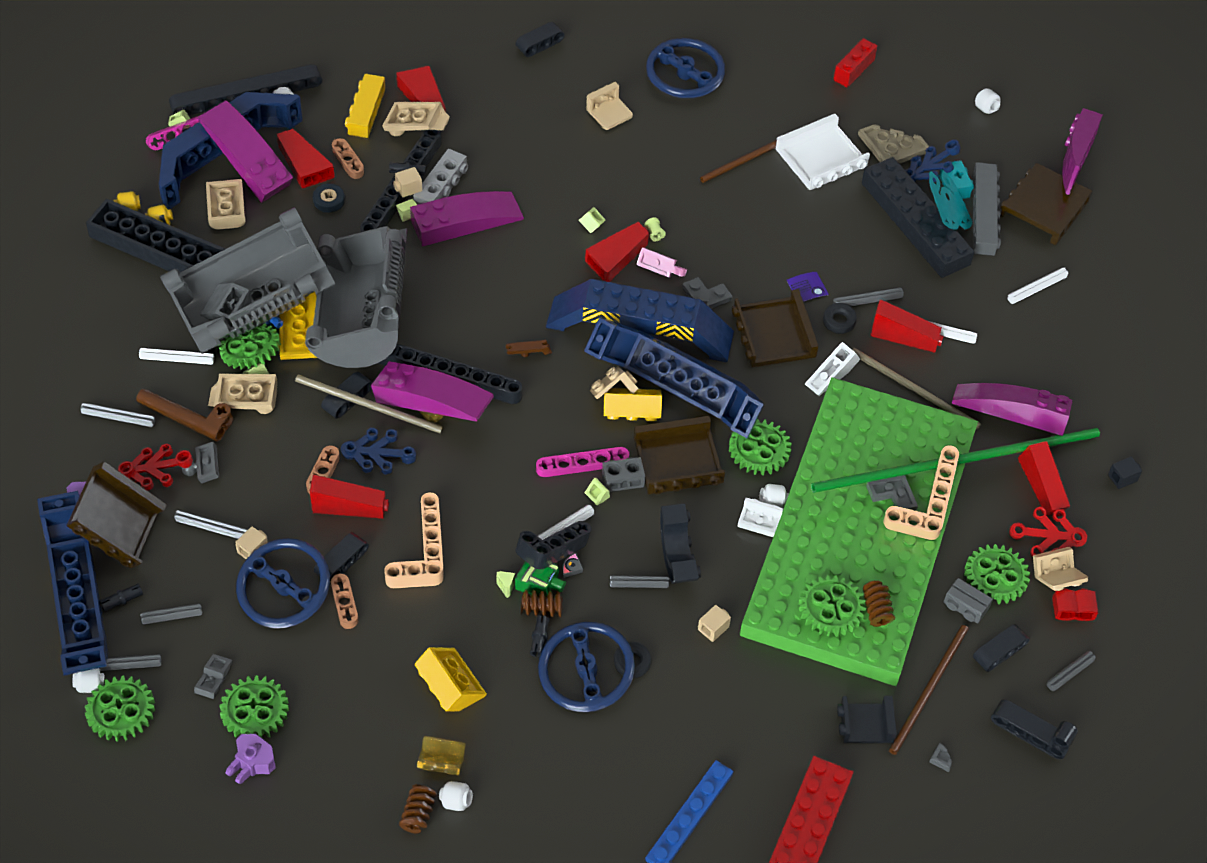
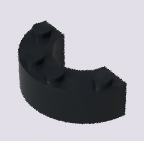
[660,503,701,584]

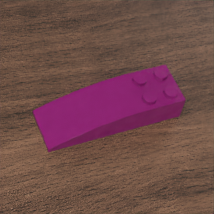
[197,100,293,203]
[1062,108,1103,195]
[410,191,524,247]
[371,361,494,421]
[952,383,1072,436]

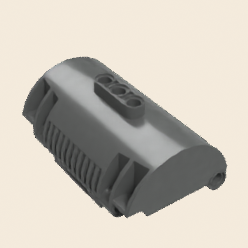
[160,207,336,355]
[305,226,407,368]

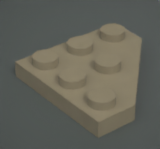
[858,124,929,164]

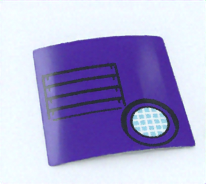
[787,272,829,302]

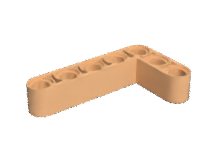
[883,446,959,540]
[384,492,444,588]

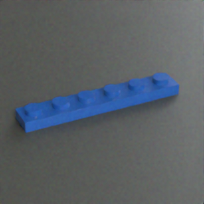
[645,760,734,863]

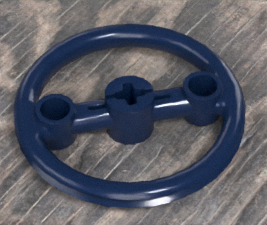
[646,38,725,98]
[236,538,330,628]
[538,622,635,712]

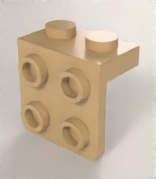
[586,82,633,130]
[590,366,638,399]
[1033,547,1088,591]

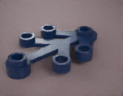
[905,140,961,182]
[341,428,416,474]

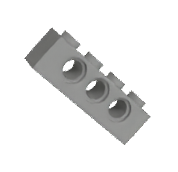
[413,149,468,205]

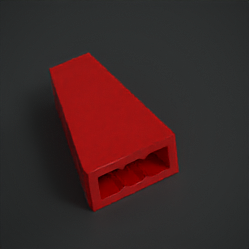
[396,66,446,112]
[277,129,335,189]
[585,222,649,282]
[871,300,943,352]
[1018,441,1070,517]
[310,475,389,519]

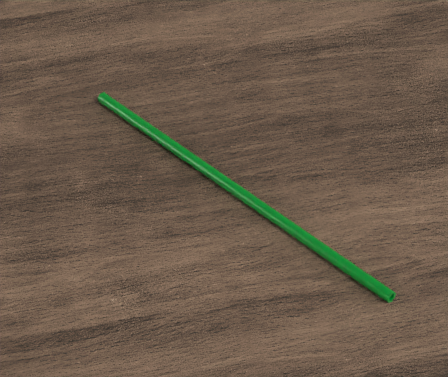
[811,428,1100,493]

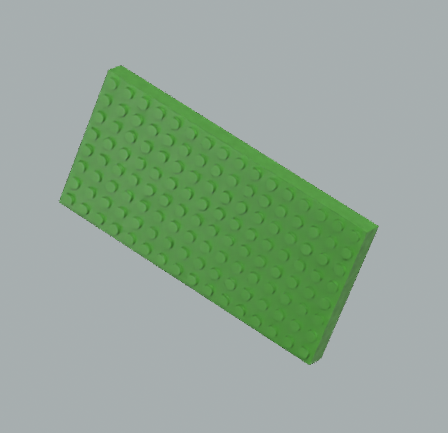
[740,377,978,686]

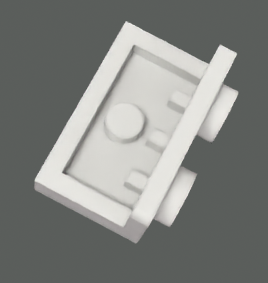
[737,498,783,537]

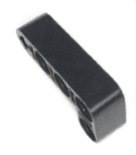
[515,521,592,569]
[991,700,1078,759]

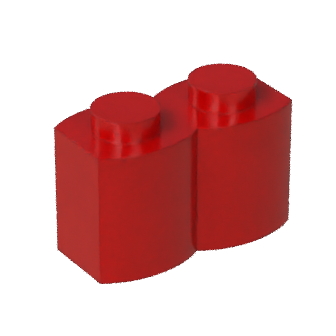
[1052,588,1098,621]

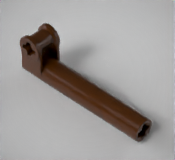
[136,388,233,442]

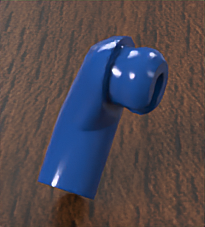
[264,316,284,329]

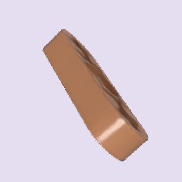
[332,138,364,179]
[306,446,340,494]
[331,574,358,629]

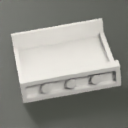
[776,114,870,190]

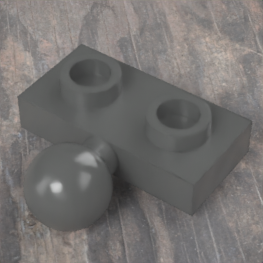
[182,442,219,483]

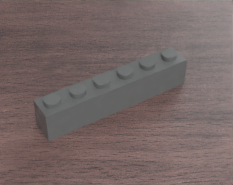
[973,162,1001,256]

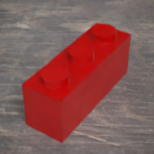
[834,38,878,88]

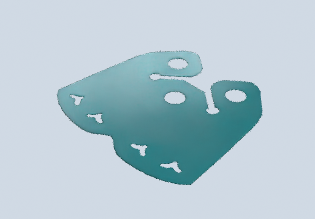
[929,171,973,230]

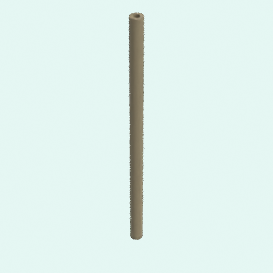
[852,348,981,430]
[295,375,443,433]

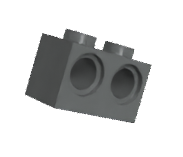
[602,457,645,492]

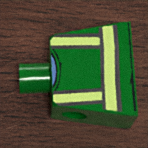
[515,562,566,597]

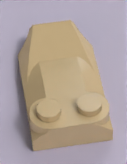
[382,102,449,136]
[206,179,246,229]
[208,374,277,414]

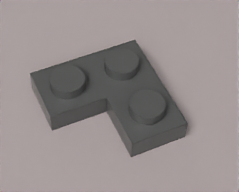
[682,277,732,309]
[866,475,918,511]

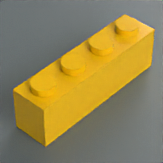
[345,74,385,138]

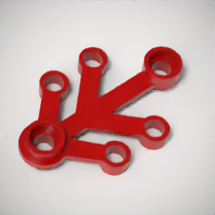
[118,444,193,491]
[1009,507,1087,557]

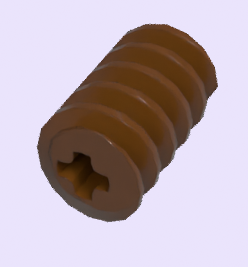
[863,580,895,627]
[521,589,563,618]
[399,784,437,834]

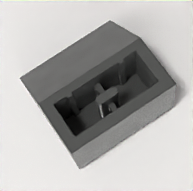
[200,283,252,327]

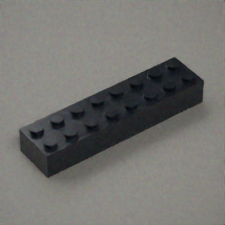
[861,157,975,278]
[86,198,225,272]

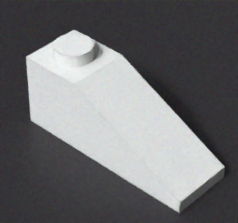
[805,342,860,396]

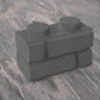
[943,578,993,624]

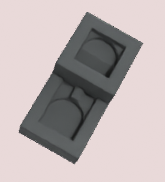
[194,654,232,699]

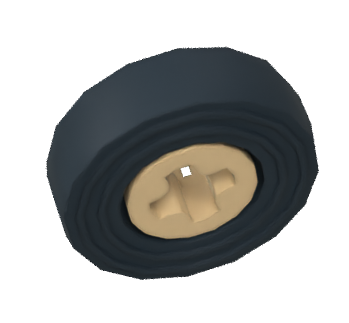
[313,183,345,213]

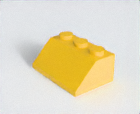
[604,388,662,421]
[414,647,487,711]

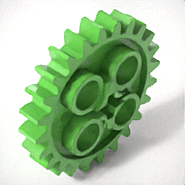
[219,323,281,370]
[729,419,791,475]
[964,544,1030,604]
[799,575,866,637]
[220,675,289,738]
[85,676,155,741]

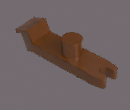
[506,340,552,357]

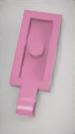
[636,248,687,277]

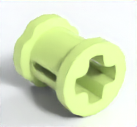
[644,218,666,241]

